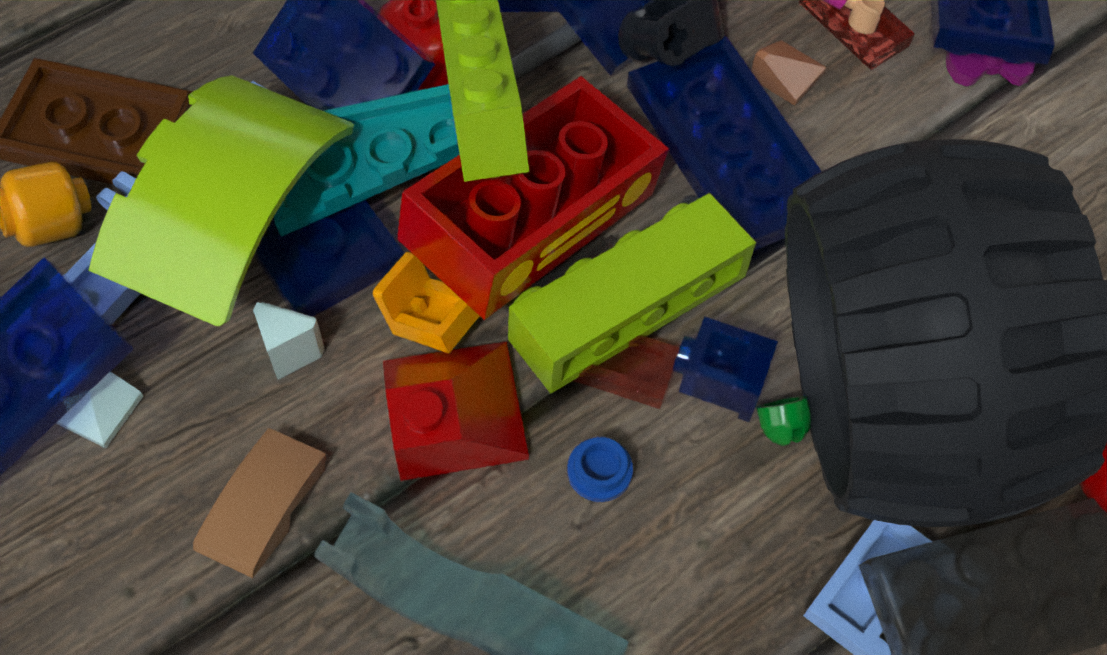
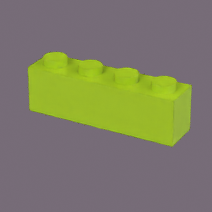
[436,0,529,182]
[508,193,756,394]

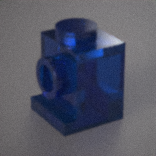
[672,316,778,422]

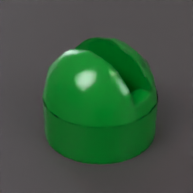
[756,396,811,446]

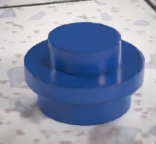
[567,437,633,502]

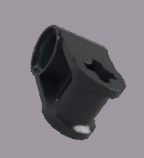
[618,0,725,66]

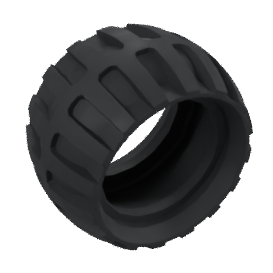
[785,139,1107,527]

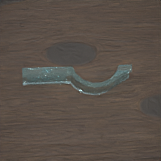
[314,492,629,655]

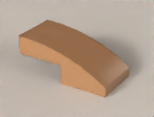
[193,428,326,578]

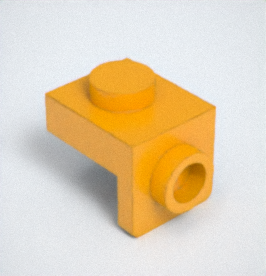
[372,252,479,354]

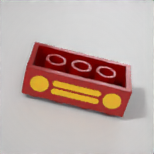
[397,76,669,320]

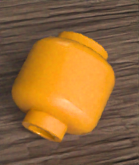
[0,162,92,247]

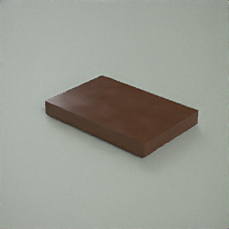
[0,58,193,185]

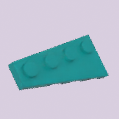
[274,84,460,237]

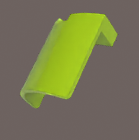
[88,75,354,326]

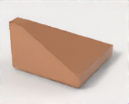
[749,40,827,106]

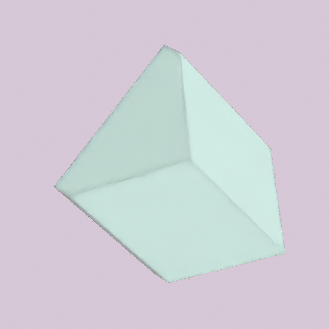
[253,302,325,380]

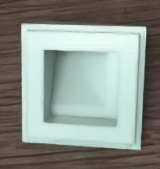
[50,352,143,448]

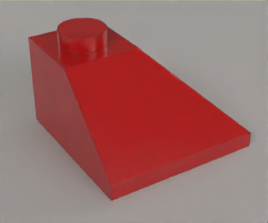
[383,341,529,481]

